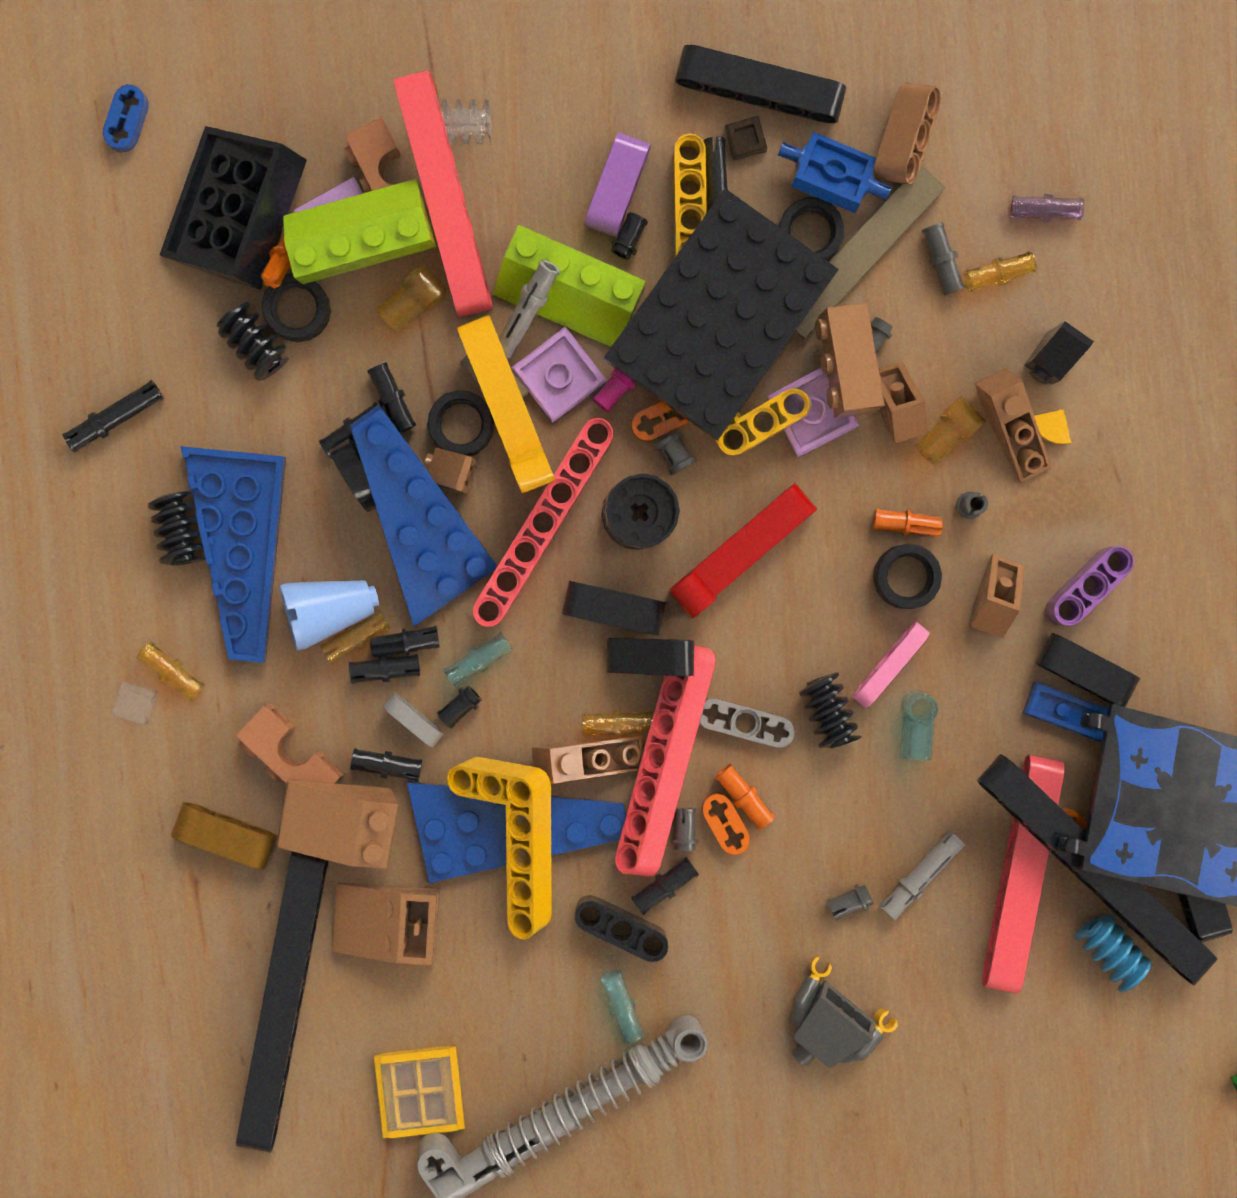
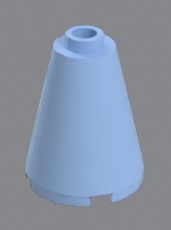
[279,580,379,651]

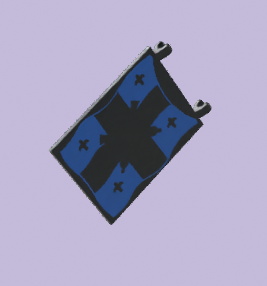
[1058,704,1237,907]

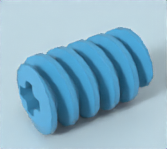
[1074,914,1151,992]

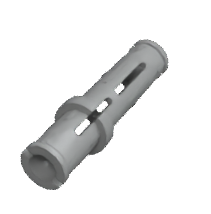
[499,260,560,358]
[879,831,966,921]

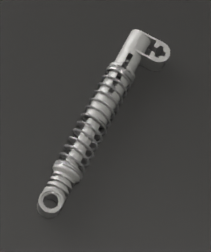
[417,1015,708,1198]

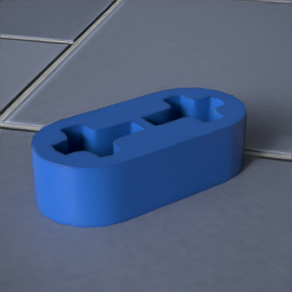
[103,84,149,152]

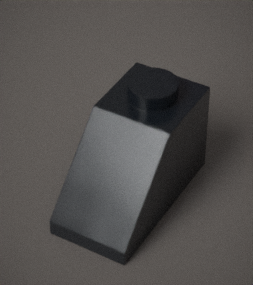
[1024,321,1094,385]

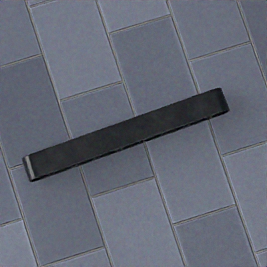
[977,754,1218,986]
[236,851,329,1153]

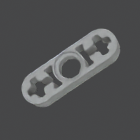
[700,698,795,748]

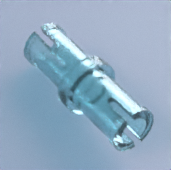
[443,632,512,688]
[600,970,644,1043]

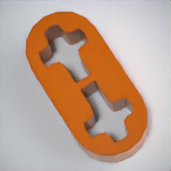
[631,401,690,442]
[702,792,750,855]

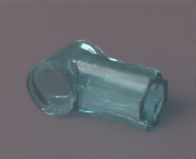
[900,690,938,761]

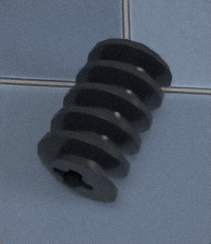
[217,302,289,381]
[148,491,205,566]
[799,672,862,748]

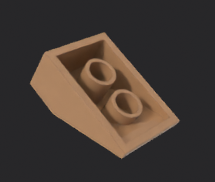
[277,780,398,869]

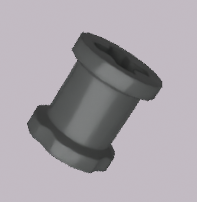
[653,431,697,475]

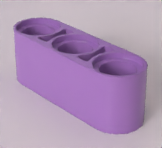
[584,132,651,238]
[1045,546,1135,626]

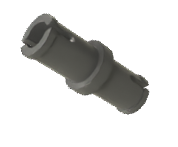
[922,222,966,295]

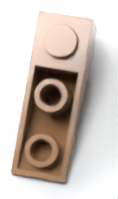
[974,368,1052,483]
[532,736,643,784]

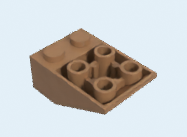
[332,883,440,966]

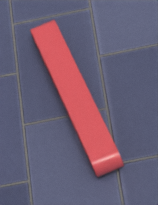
[394,70,493,318]
[473,418,613,627]
[615,644,715,877]
[982,755,1064,994]

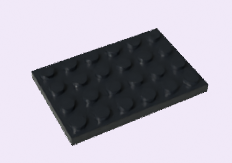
[603,188,839,441]

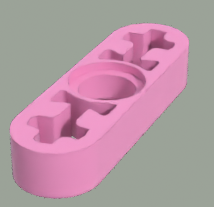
[852,621,930,708]

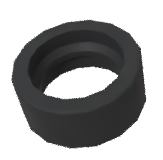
[778,197,844,261]
[261,274,331,342]
[428,390,494,456]
[873,544,942,609]

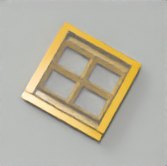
[374,1045,465,1139]

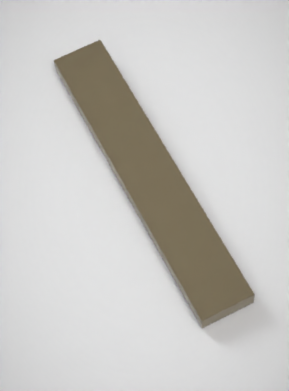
[795,165,946,340]

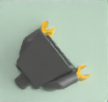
[792,956,897,1067]

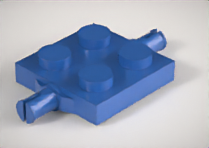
[777,132,892,213]

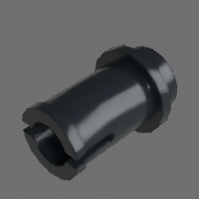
[611,212,648,260]
[437,685,482,729]

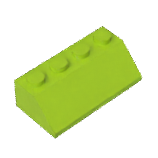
[283,178,436,284]
[492,225,646,348]

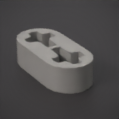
[383,693,444,748]

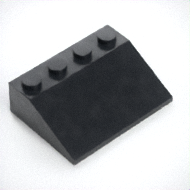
[159,126,307,290]

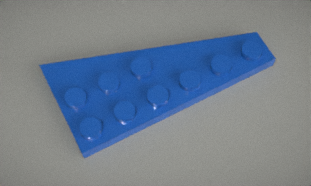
[349,405,498,626]
[180,446,286,663]
[407,781,626,883]

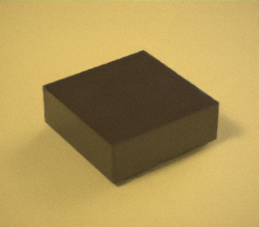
[725,116,768,161]

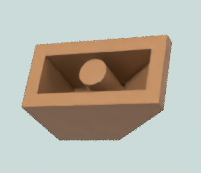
[878,361,928,443]
[424,447,478,495]
[971,554,1025,638]

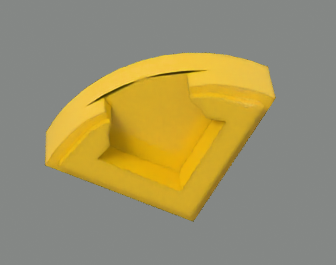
[1034,409,1071,445]

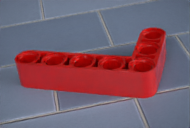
[667,483,817,619]

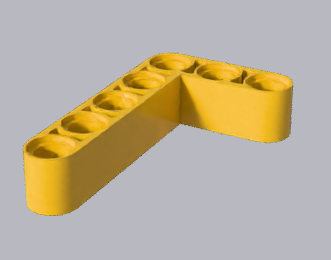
[673,133,707,257]
[457,315,555,494]
[715,389,812,455]
[447,757,552,940]

